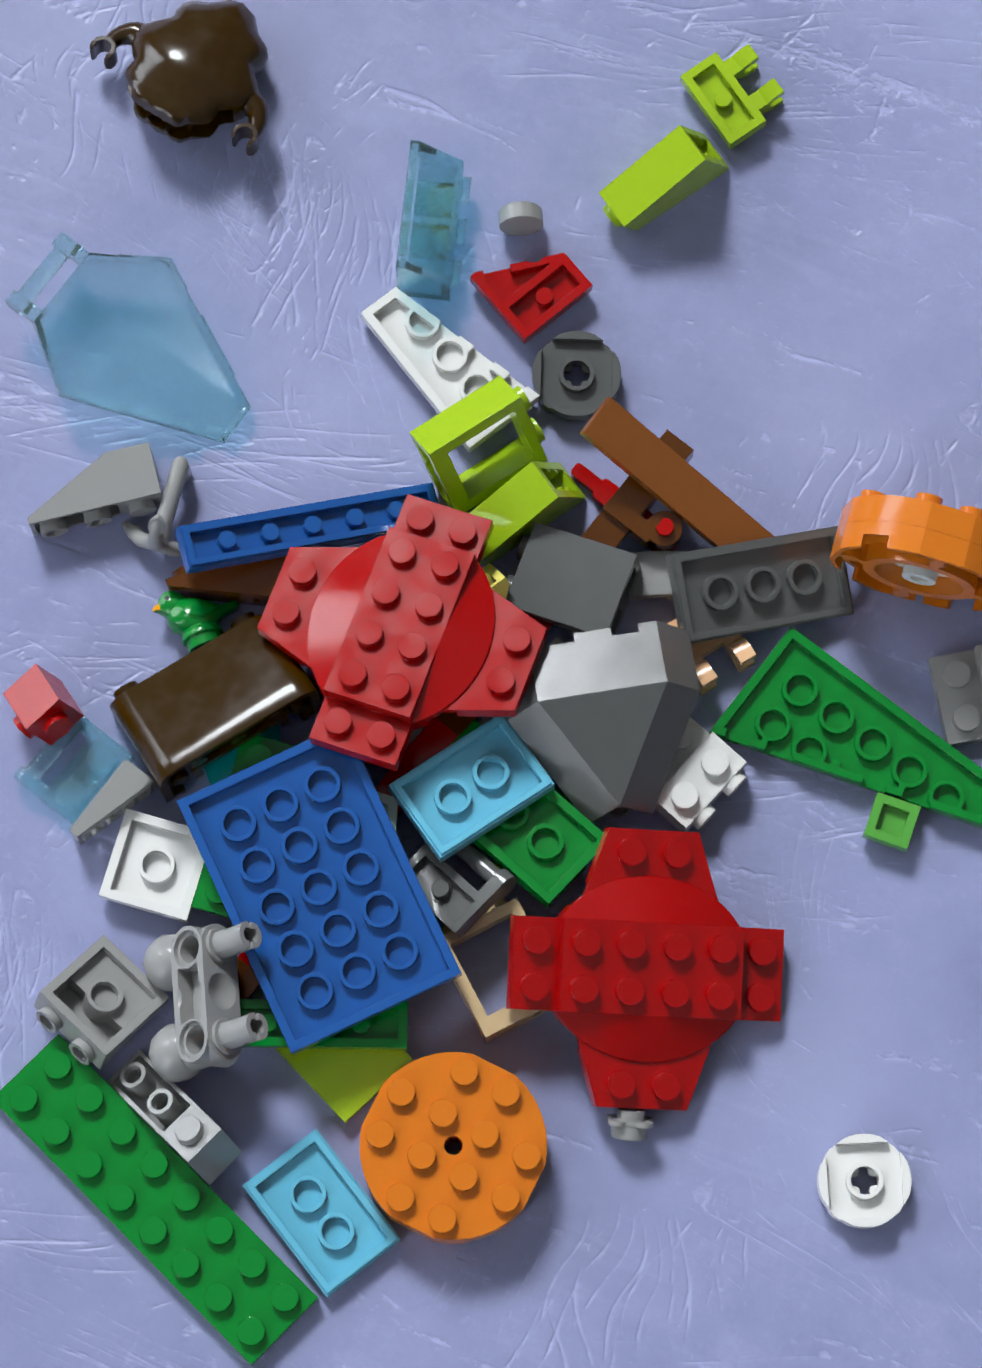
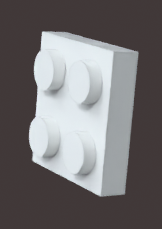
[99,808,204,923]

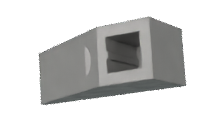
[27,442,162,538]
[107,1049,242,1185]

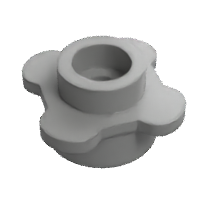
[607,1108,654,1141]

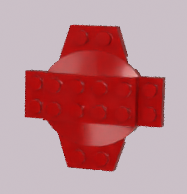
[257,494,548,771]
[506,827,784,1111]

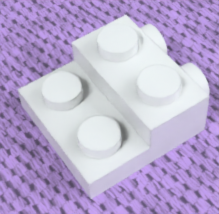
[655,717,747,832]

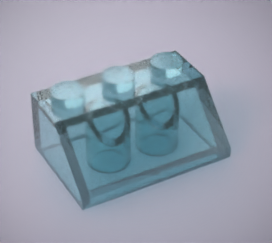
[396,140,472,301]

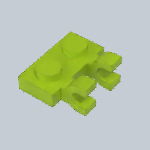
[680,44,784,150]

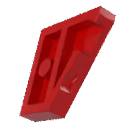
[470,253,593,344]

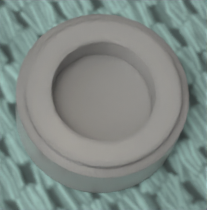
[498,201,543,236]

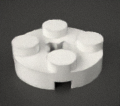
[817,1134,912,1229]

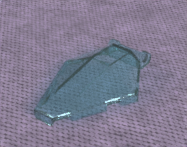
[5,232,252,443]

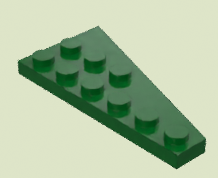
[709,627,982,828]

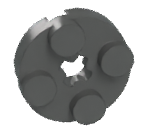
[532,331,621,421]

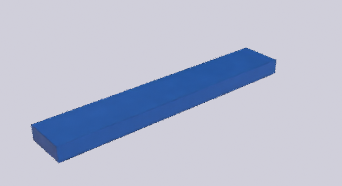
[175,482,439,574]

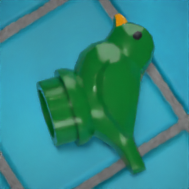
[152,591,239,653]

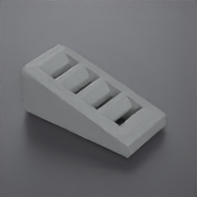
[70,760,157,844]

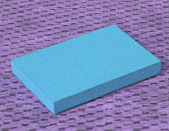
[388,717,555,863]
[242,1129,402,1298]

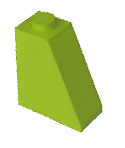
[599,125,729,231]
[470,461,586,564]

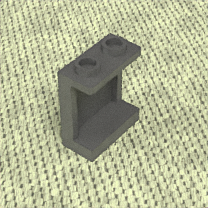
[506,522,641,636]

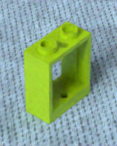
[409,375,548,512]

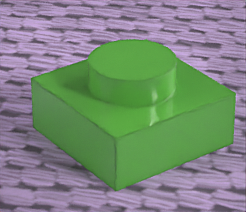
[862,792,921,852]

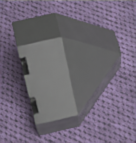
[507,621,700,822]

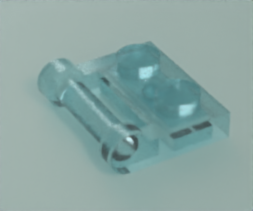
[13,716,135,825]

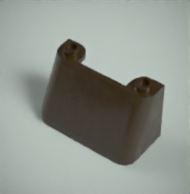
[110,612,322,803]

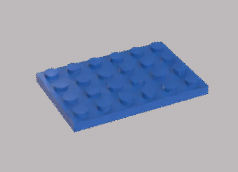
[177,739,462,1054]

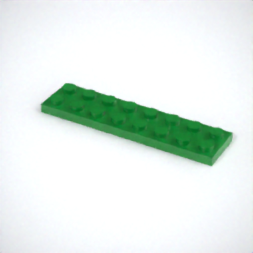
[0,1034,319,1366]

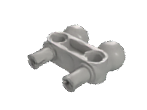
[143,921,268,1082]

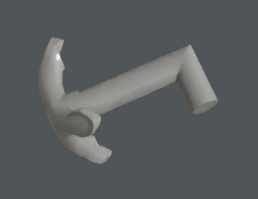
[122,456,192,557]

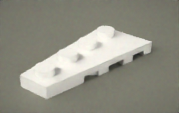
[361,287,540,453]

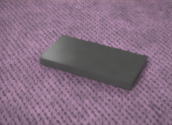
[665,526,854,643]

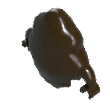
[90,0,268,156]

